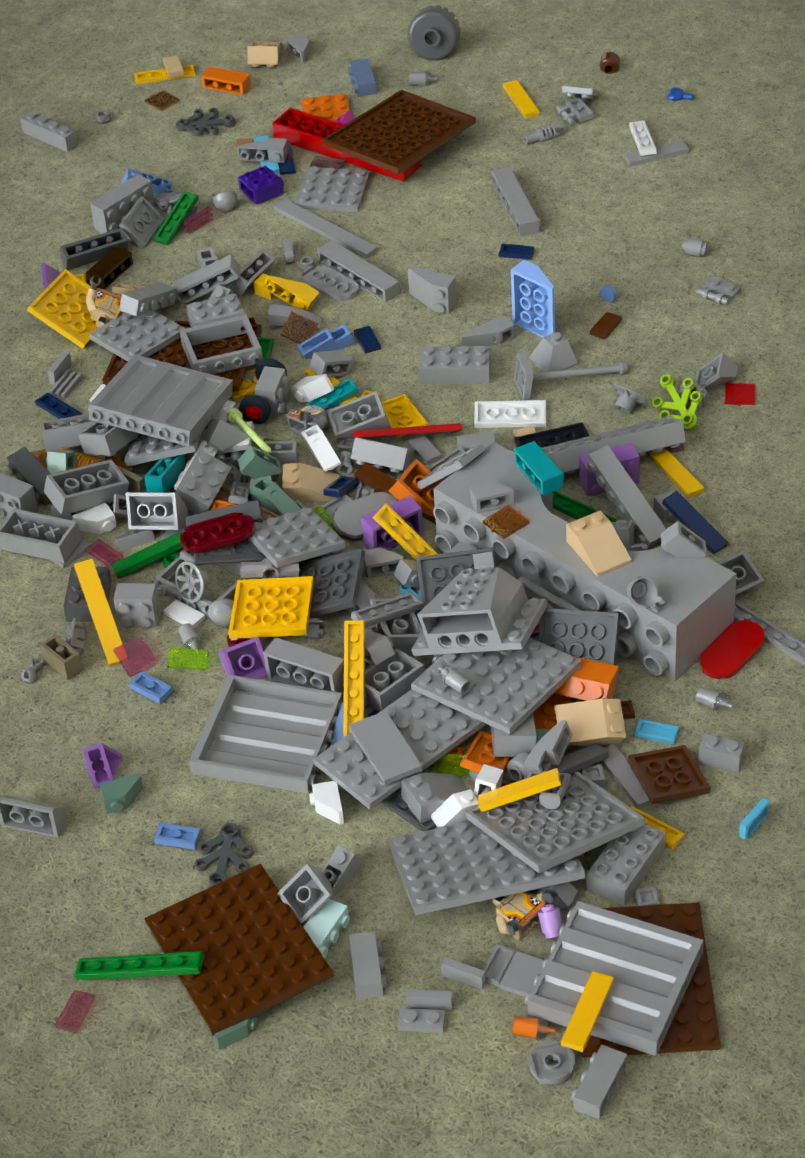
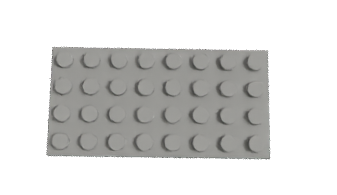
[314,689,486,809]

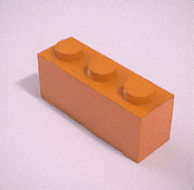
[201,66,251,95]

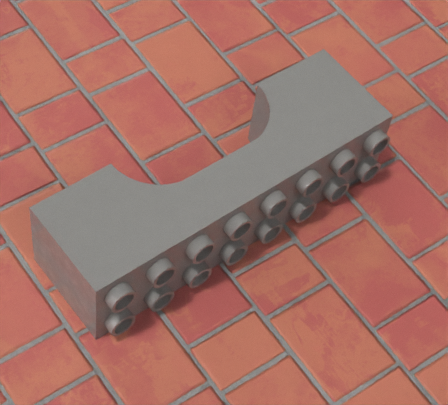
[433,442,737,681]

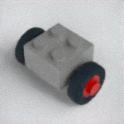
[239,358,290,424]

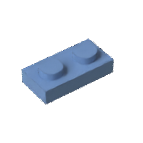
[129,671,173,704]
[154,823,201,850]

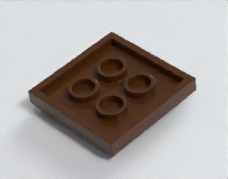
[627,745,711,804]

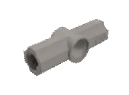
[240,558,299,580]

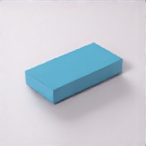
[634,719,679,745]
[739,798,769,839]

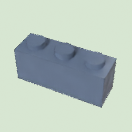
[348,58,377,97]

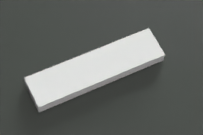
[629,120,657,156]

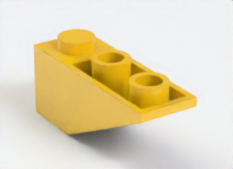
[263,275,320,312]

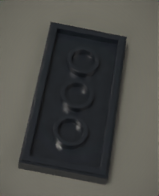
[514,422,590,448]

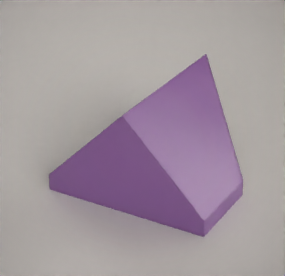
[82,743,123,788]

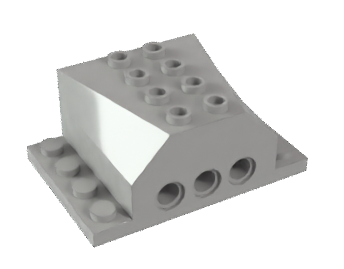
[411,567,548,656]

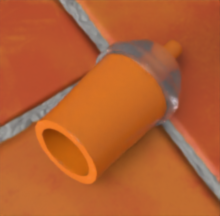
[512,1016,555,1040]

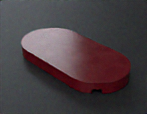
[180,512,255,553]

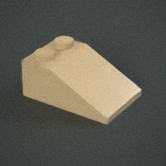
[248,42,281,67]
[283,463,339,502]
[566,510,631,576]
[555,699,626,746]

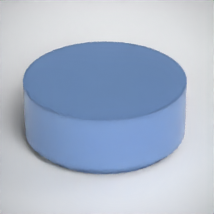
[600,285,617,303]

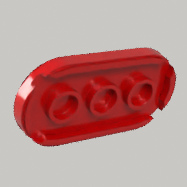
[700,620,764,679]

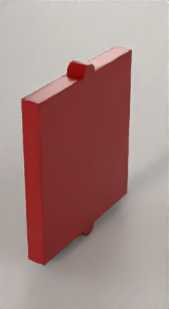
[725,382,755,406]

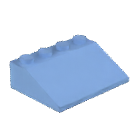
[511,260,555,338]

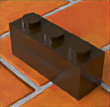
[86,246,133,290]

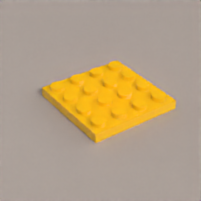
[27,269,98,349]
[228,576,314,639]

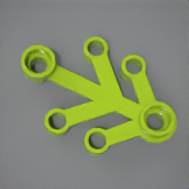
[652,374,702,430]

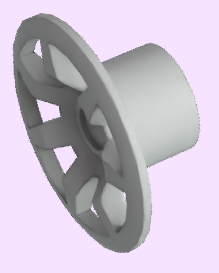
[612,385,647,414]
[175,561,209,603]

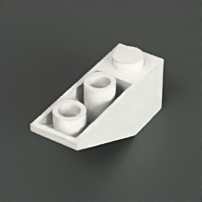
[301,425,341,472]

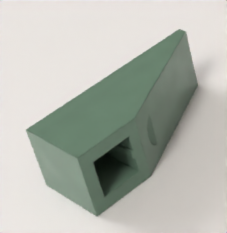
[249,476,301,516]

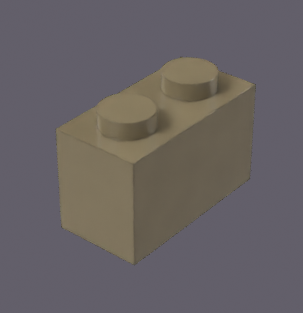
[40,634,83,680]

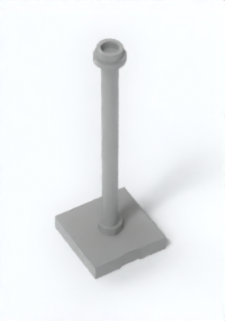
[514,352,627,400]

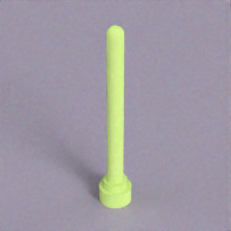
[227,408,271,454]

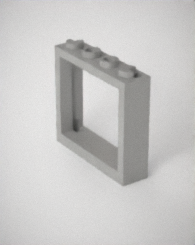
[180,315,263,374]
[155,548,241,617]

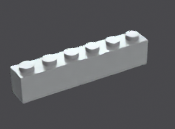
[492,167,541,236]
[317,240,400,302]
[586,445,666,549]

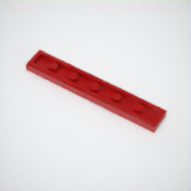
[352,423,462,439]

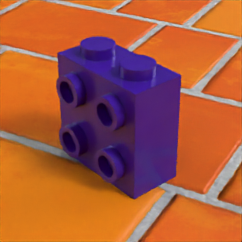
[238,165,284,205]

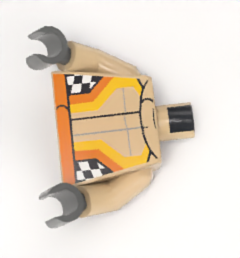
[86,276,125,328]
[493,886,558,941]

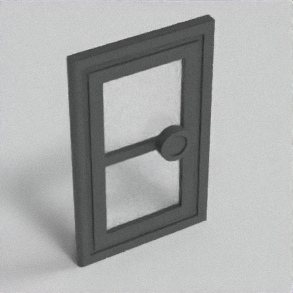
[193,538,267,565]

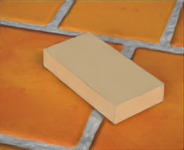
[162,55,184,78]

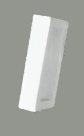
[163,600,206,629]

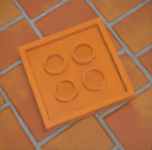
[301,94,350,122]

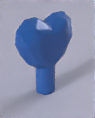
[667,87,694,101]

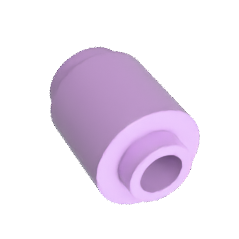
[538,904,563,938]

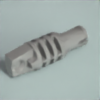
[523,123,565,145]

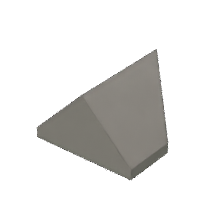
[207,419,249,452]

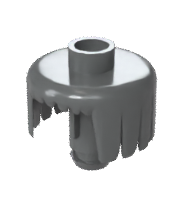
[408,5,461,60]

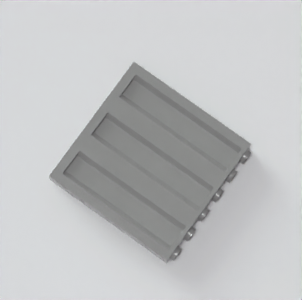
[89,354,233,447]
[189,675,343,794]
[525,901,703,1056]

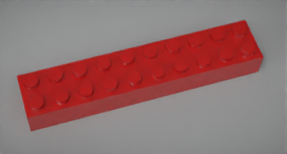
[272,108,421,182]

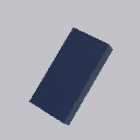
[499,244,535,260]
[354,326,381,354]
[323,476,358,498]

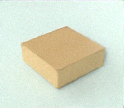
[513,426,535,437]

